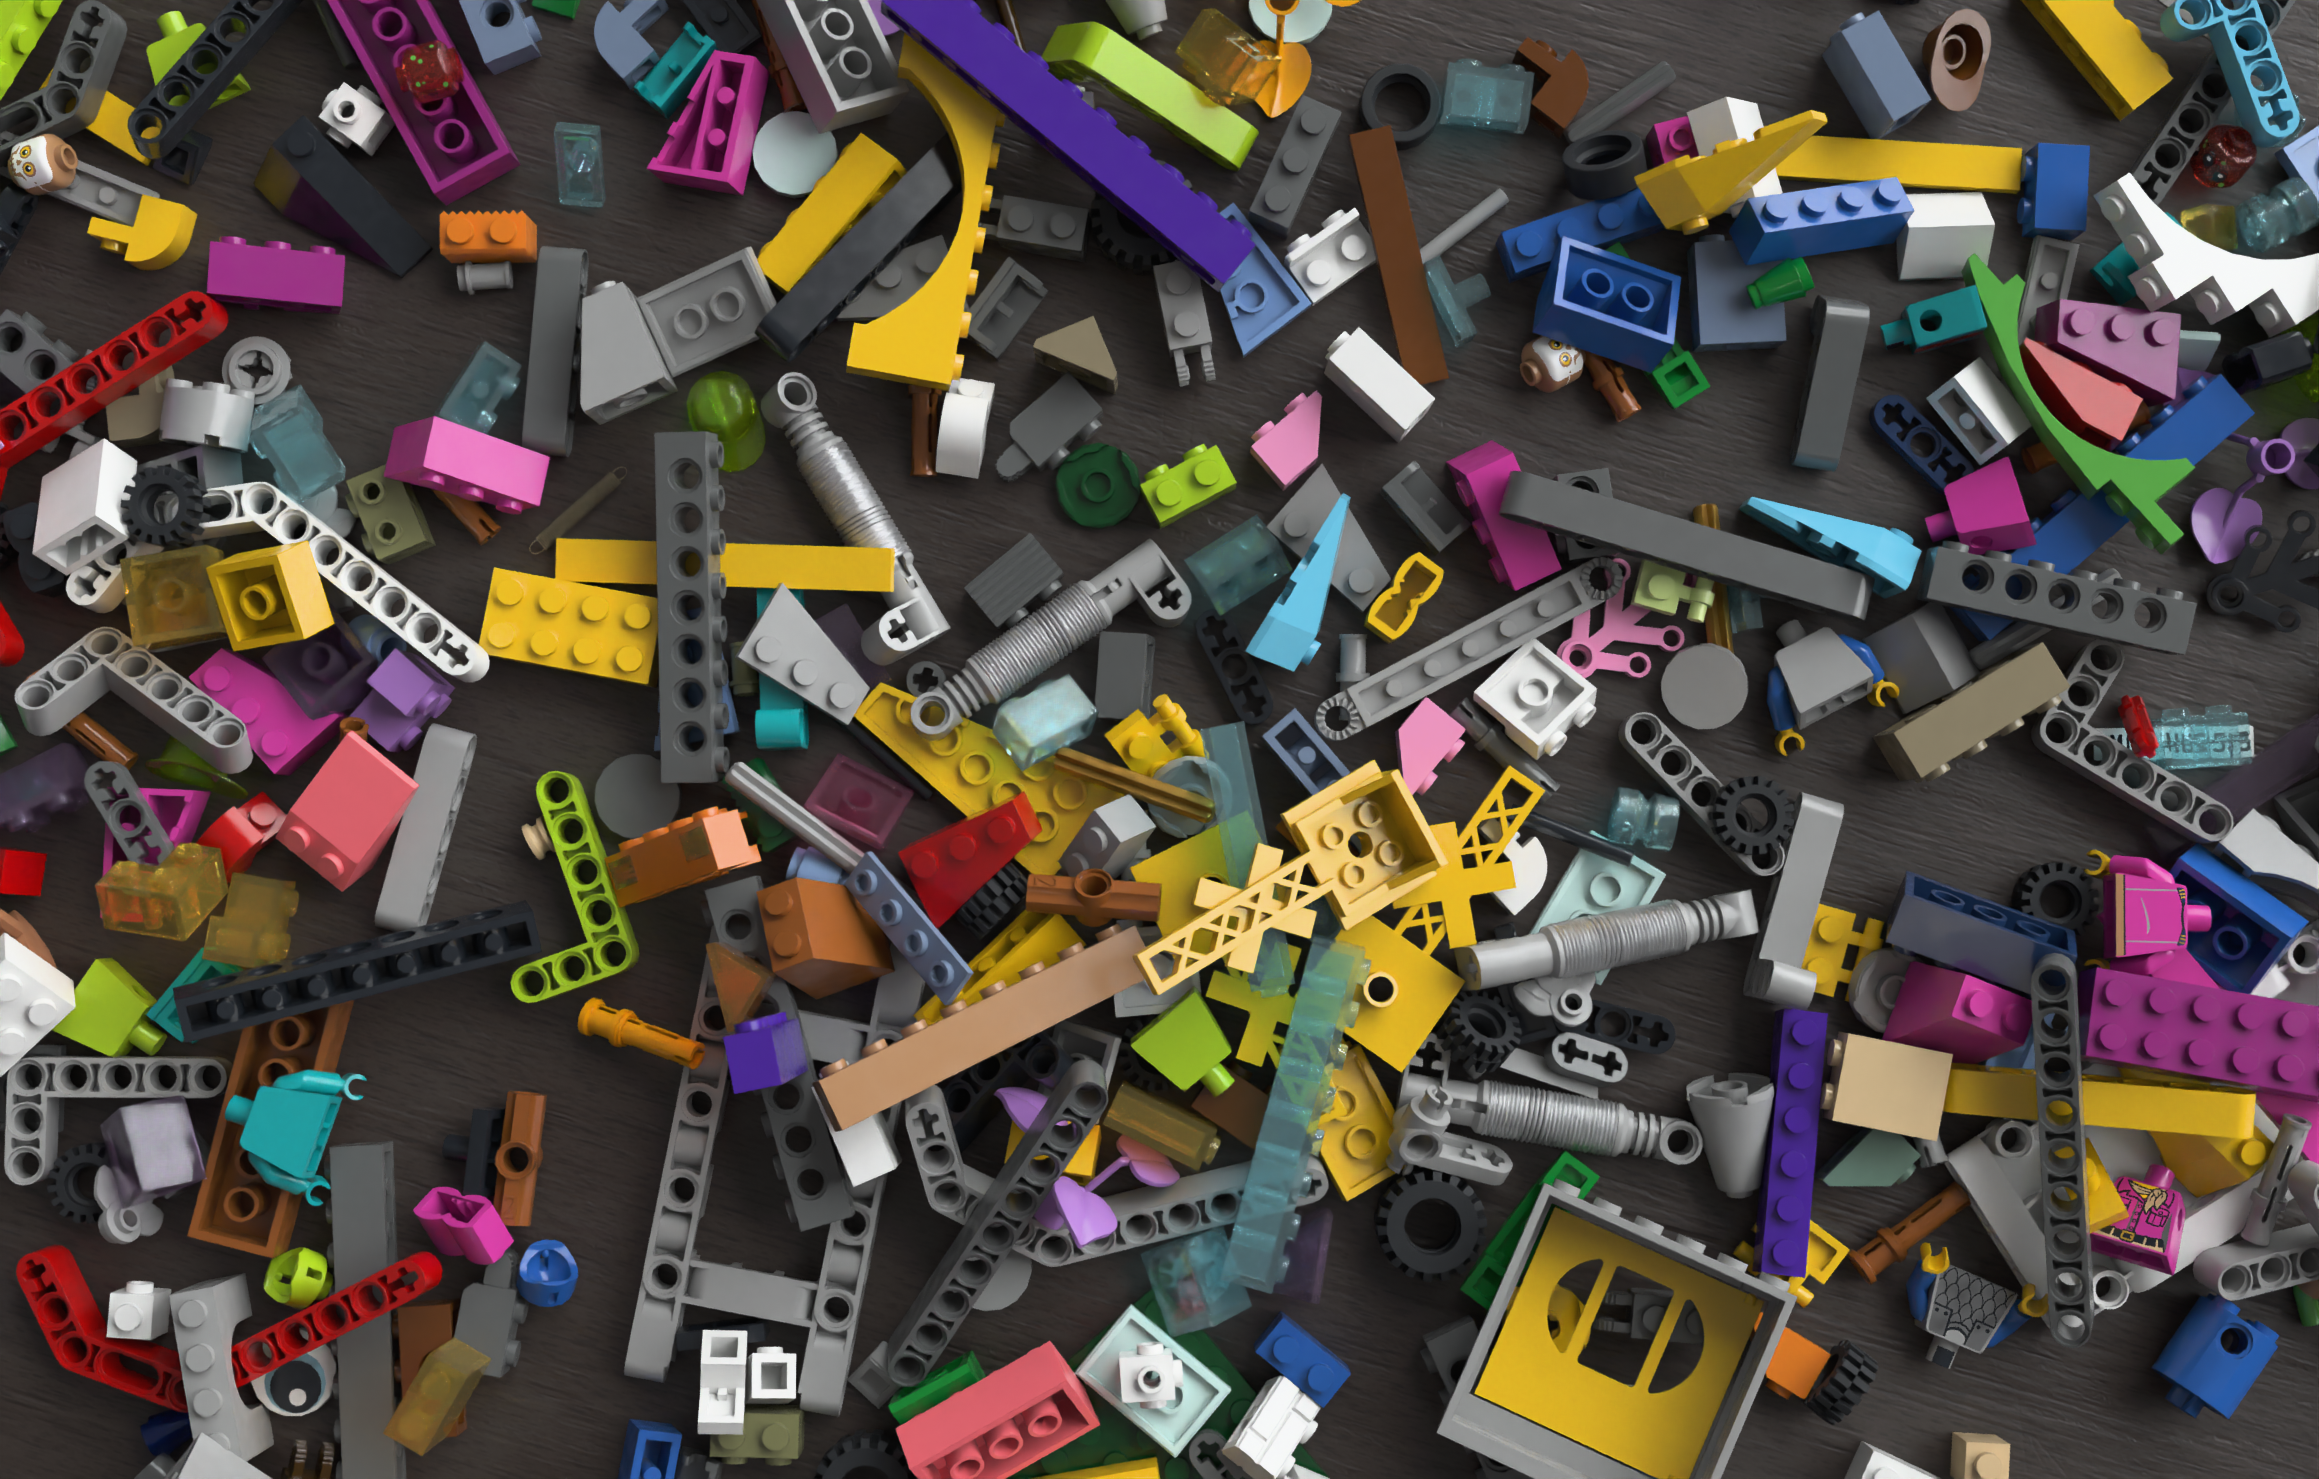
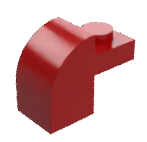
[187,791,287,891]

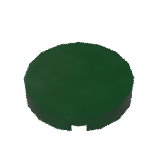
[1055,443,1141,530]

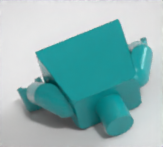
[225,1069,367,1206]

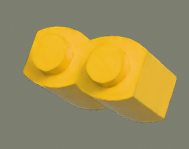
[1364,552,1444,644]

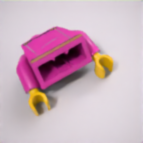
[2084,850,2212,976]

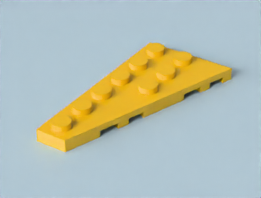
[854,682,1126,875]

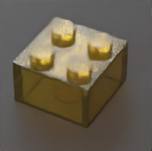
[120,545,228,650]

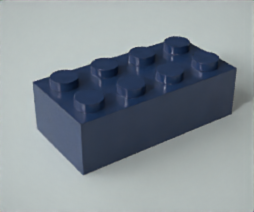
[1886,870,2078,1001]

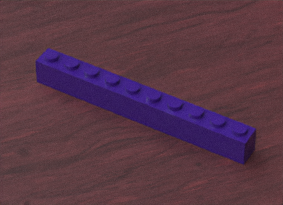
[881,0,1256,292]

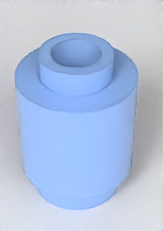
[344,615,407,667]
[786,846,850,885]

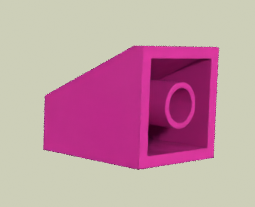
[1882,961,2033,1064]

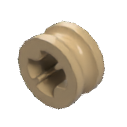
[522,816,556,860]

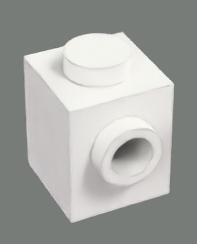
[107,1281,171,1340]
[745,1347,796,1404]

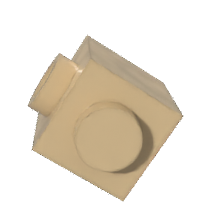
[1950,1432,2010,1479]

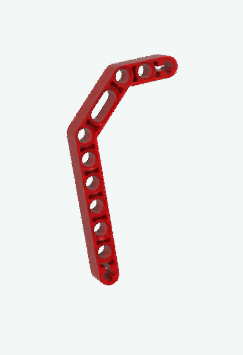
[0,291,228,667]
[16,1244,443,1413]

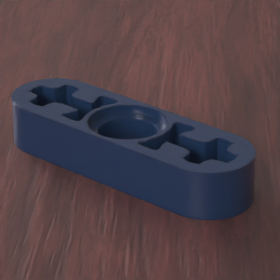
[1869,395,1974,496]

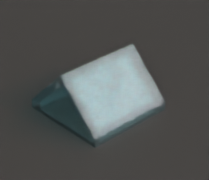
[1140,1225,1252,1337]

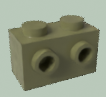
[345,464,436,565]
[710,1404,805,1466]

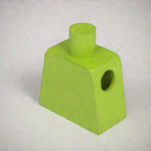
[146,11,251,109]
[52,958,167,1057]
[1130,986,1235,1097]

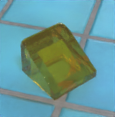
[2181,204,2238,250]

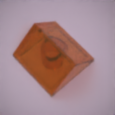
[706,942,778,1033]

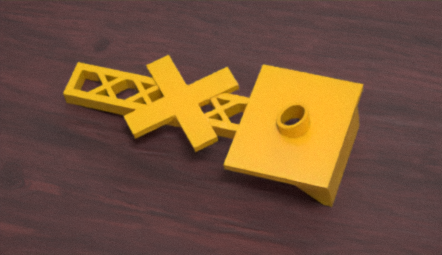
[1132,760,1448,995]
[1294,765,1545,1073]
[1130,810,1347,1132]

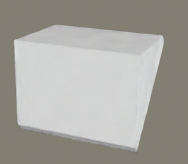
[1896,192,1995,281]

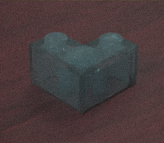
[249,384,346,504]

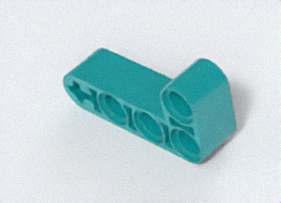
[755,588,809,751]

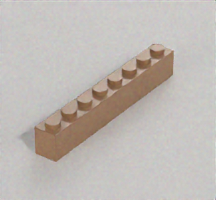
[812,923,1158,1132]

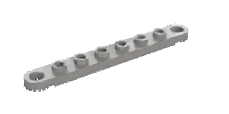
[1314,557,1623,741]

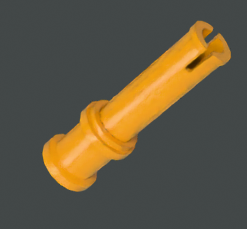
[578,997,705,1070]

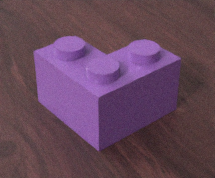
[349,648,455,753]

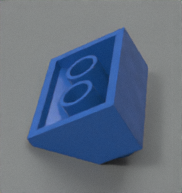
[1532,236,1681,373]
[2169,843,2309,994]

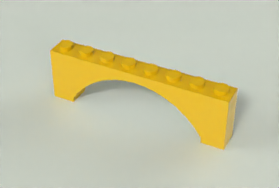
[846,33,1005,391]

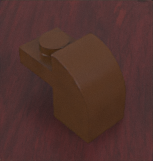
[1512,36,1589,139]

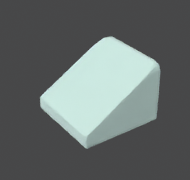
[2178,330,2221,371]

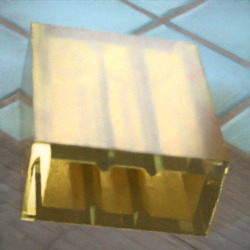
[1103,1078,1221,1171]
[383,1337,492,1456]

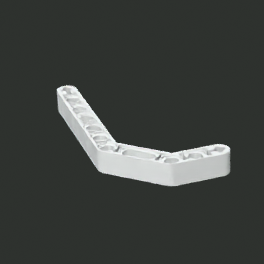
[66,482,490,682]

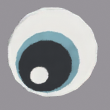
[251,1328,338,1416]

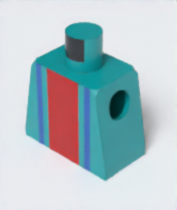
[1880,285,1987,355]

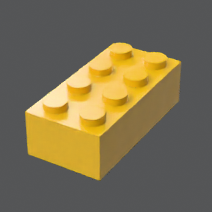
[479,567,659,688]

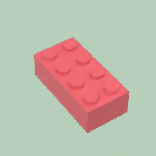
[895,1341,1100,1479]

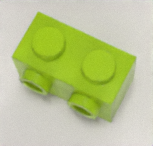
[1140,444,1237,529]

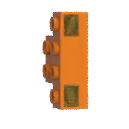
[604,806,762,908]

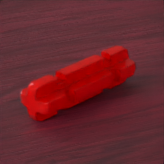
[2118,695,2159,759]

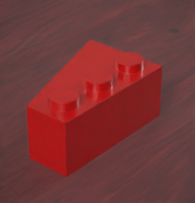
[898,791,1043,929]

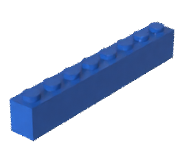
[1950,374,2255,641]

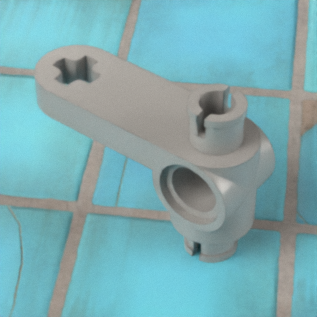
[1386,1085,1513,1185]

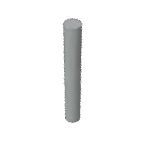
[1420,188,1509,267]

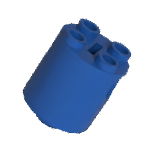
[2151,1293,2279,1420]

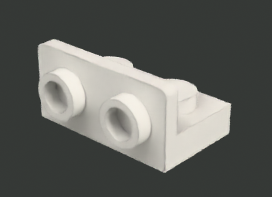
[1284,208,1376,306]

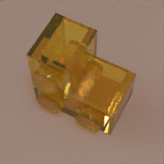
[1174,9,1282,106]
[95,842,229,941]
[202,872,299,968]

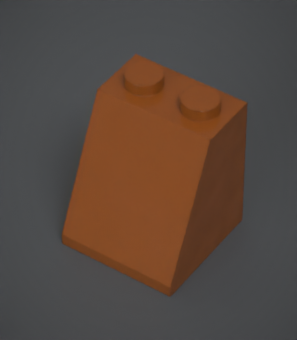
[757,877,895,1000]

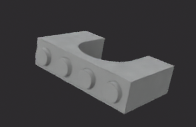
[169,1273,274,1462]

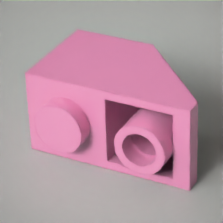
[1250,390,1322,491]
[1395,697,1466,796]

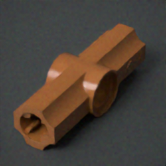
[1026,868,1162,927]
[493,1091,547,1226]

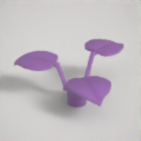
[2162,367,2319,564]
[994,1087,1180,1249]

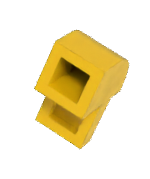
[87,194,198,270]

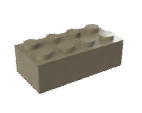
[1873,642,2070,783]

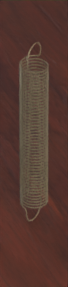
[529,467,627,554]

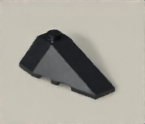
[253,115,433,278]

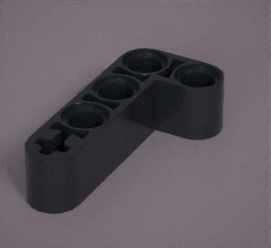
[923,1030,1076,1154]

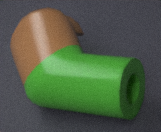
[2293,1279,2319,1326]

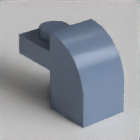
[594,0,669,90]

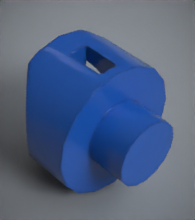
[516,1240,578,1307]

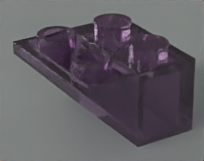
[0,743,90,833]

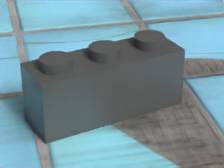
[1248,94,1342,239]

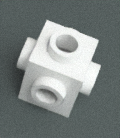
[319,82,395,156]
[1119,1342,1183,1409]

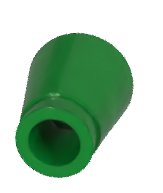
[1745,256,1815,310]

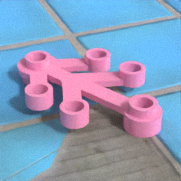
[1556,558,1697,679]

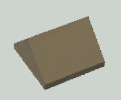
[1033,316,1118,394]

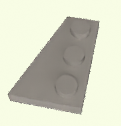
[836,235,969,321]
[1266,464,1391,613]
[735,582,870,725]

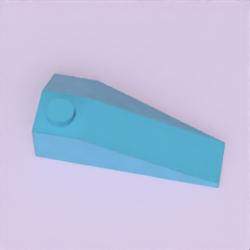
[1245,493,1351,671]
[1739,497,1922,599]

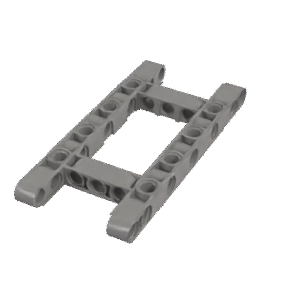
[624,914,925,1417]

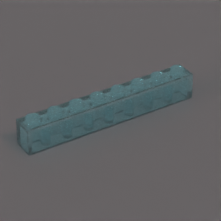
[1220,933,1372,1294]

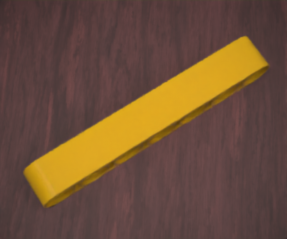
[1943,1063,2256,1139]

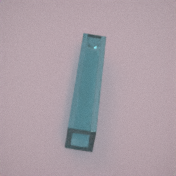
[1200,721,1295,998]

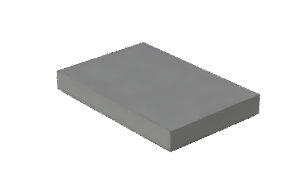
[636,247,777,378]

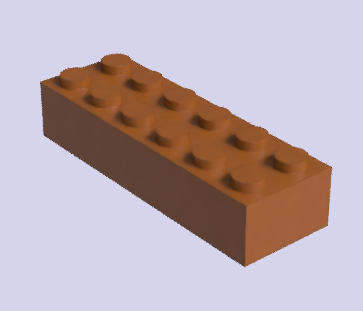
[187,1000,354,1258]

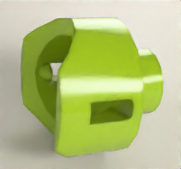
[264,1247,333,1310]

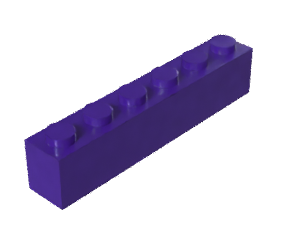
[1752,1008,1828,1278]
[723,1012,808,1094]

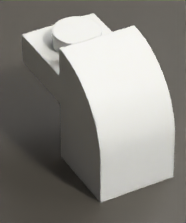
[936,378,995,479]
[1477,818,1547,916]
[698,1330,747,1435]

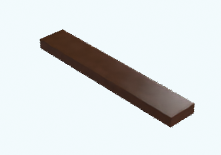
[1347,125,1449,385]

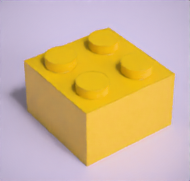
[206,540,335,651]

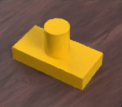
[2053,1137,2129,1233]

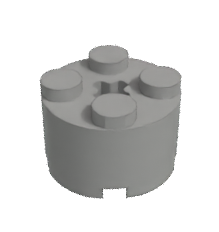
[159,378,255,453]

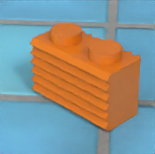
[440,210,537,263]

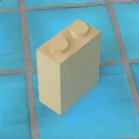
[1820,1032,1953,1141]

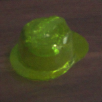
[687,371,766,472]
[145,735,248,799]

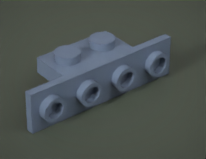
[844,852,974,1005]

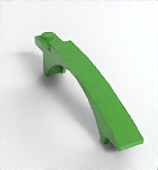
[1961,253,2195,555]

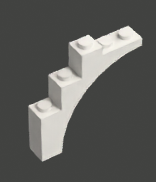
[2093,173,2319,337]

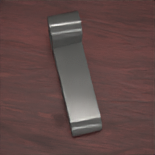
[1790,295,1870,472]

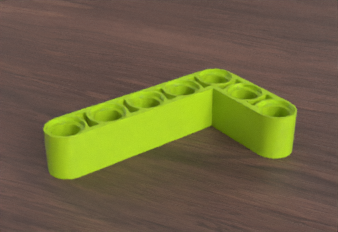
[1041,21,1259,171]
[511,771,639,1003]

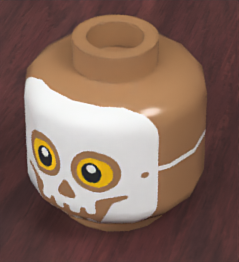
[8,134,78,195]
[1520,336,1586,393]

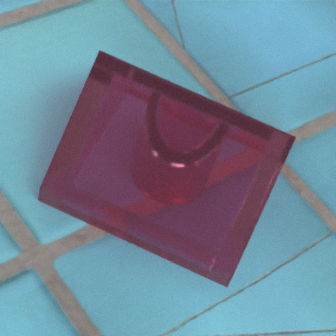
[803,753,915,851]

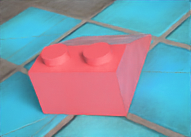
[275,731,420,892]

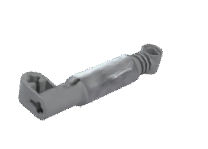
[761,372,951,666]
[911,539,1191,741]
[1453,889,1760,991]
[1395,1031,1703,1165]

